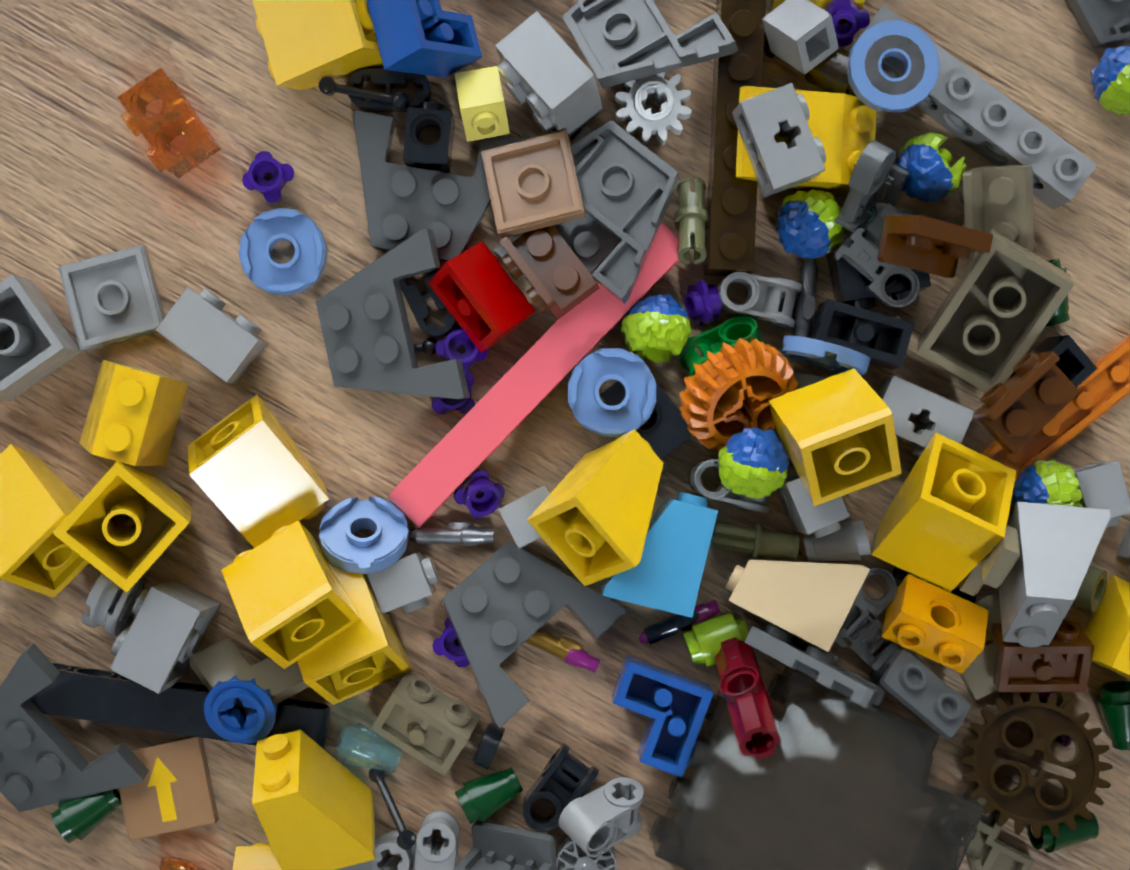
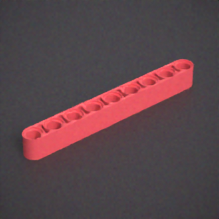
[388,222,679,528]

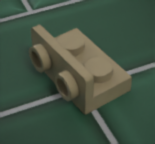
[959,165,1034,260]
[370,672,480,776]

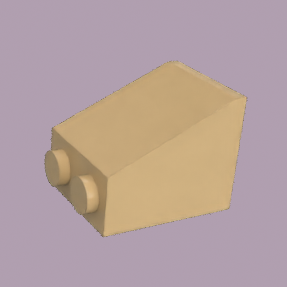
[725,560,870,652]

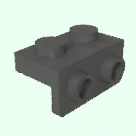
[869,648,972,739]
[453,820,557,870]

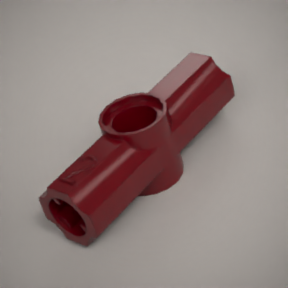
[715,637,781,760]

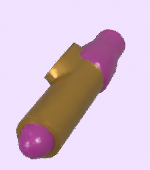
[525,630,600,673]

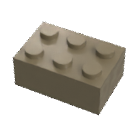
[917,229,1074,392]

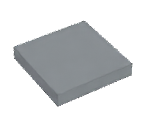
[58,245,165,352]

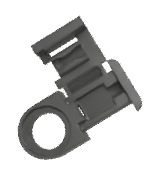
[834,140,909,233]
[833,203,920,308]
[834,567,900,671]

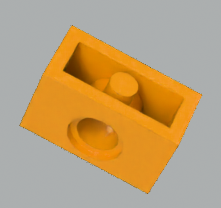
[881,574,989,673]

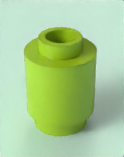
[683,612,749,667]

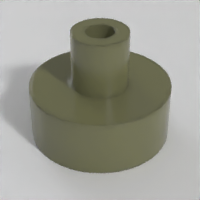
[1074,566,1107,613]

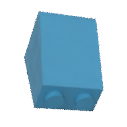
[601,492,718,618]

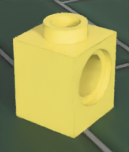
[454,66,510,142]

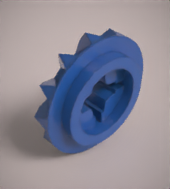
[204,675,278,744]

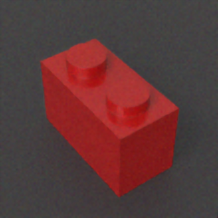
[428,241,535,353]

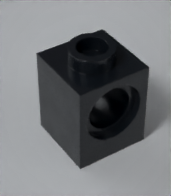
[403,102,455,172]

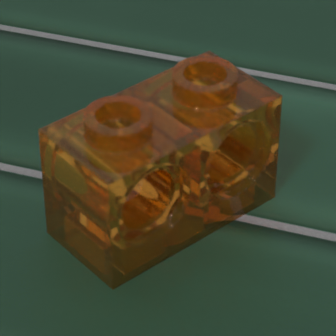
[117,68,221,178]

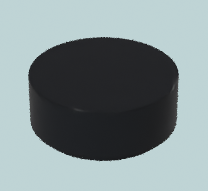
[473,722,505,770]

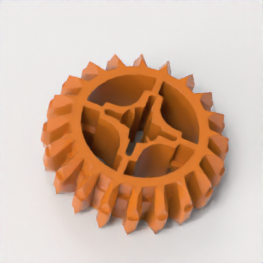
[679,338,799,451]

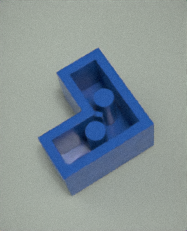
[367,0,482,78]
[612,655,714,778]

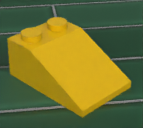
[736,86,877,196]

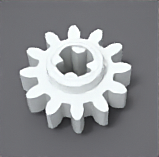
[615,72,692,146]

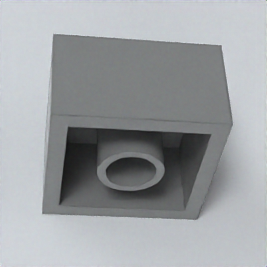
[495,11,603,138]
[0,274,81,402]
[110,580,221,694]

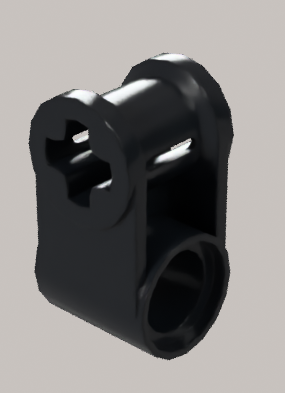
[523,743,599,832]

